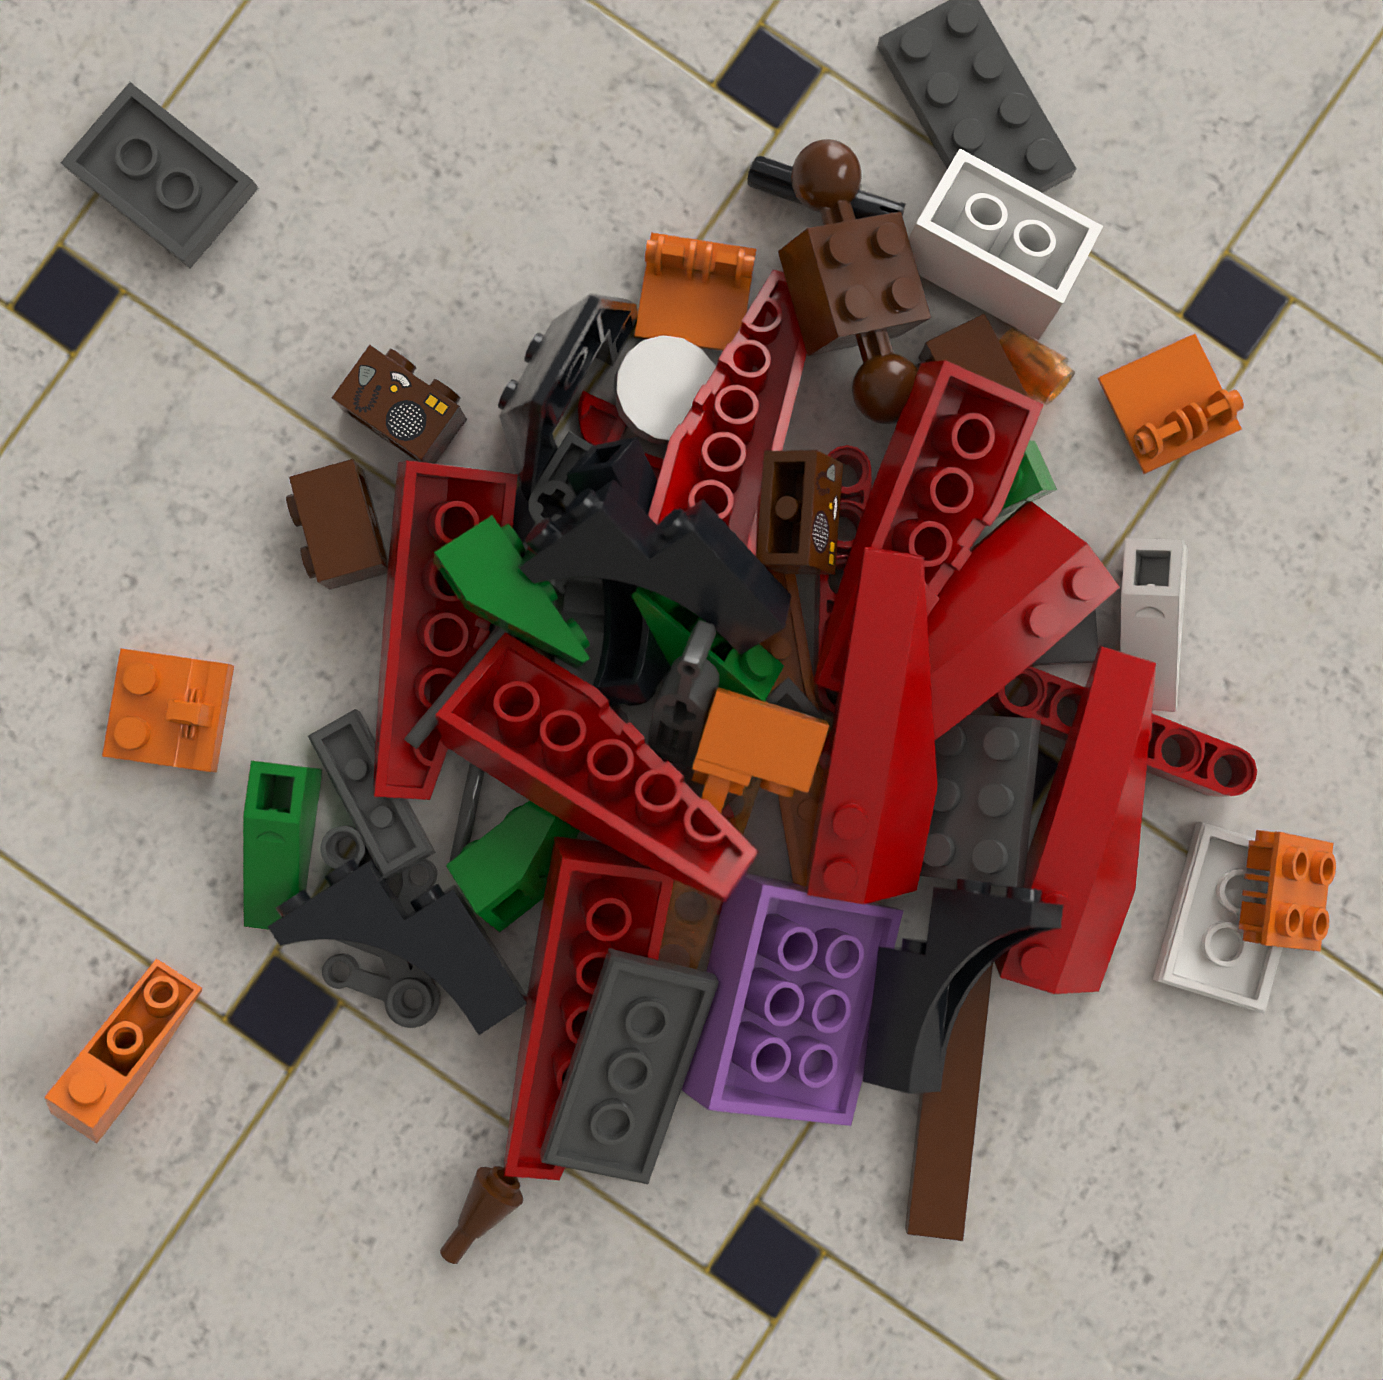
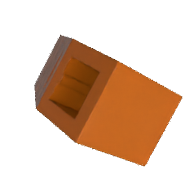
[44,958,202,1143]

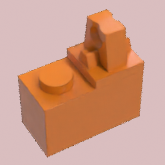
[691,687,829,814]

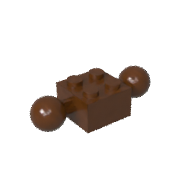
[778,139,931,424]

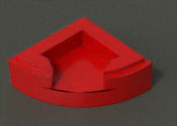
[578,391,628,446]

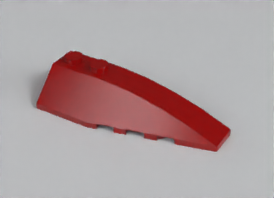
[648,269,807,556]
[813,360,1044,692]
[373,460,518,800]
[817,501,1120,771]
[807,547,938,905]
[435,633,758,903]
[994,645,1156,994]
[503,836,674,1180]

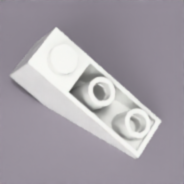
[1120,538,1188,712]

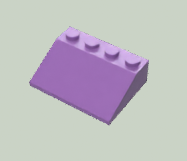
[681,873,903,1126]

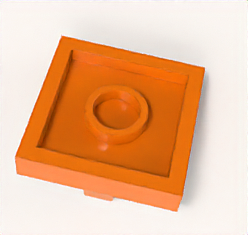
[102,648,234,773]

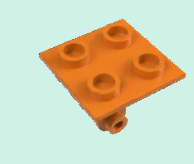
[634,232,757,351]
[1097,333,1244,474]
[1238,830,1336,951]

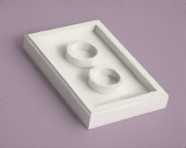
[1152,822,1283,1014]

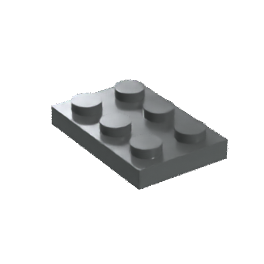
[60,82,259,269]
[920,714,1041,887]

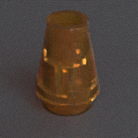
[999,327,1075,405]

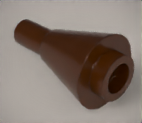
[440,1166,523,1264]

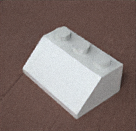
[909,149,1103,340]

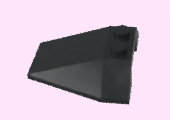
[498,294,638,501]

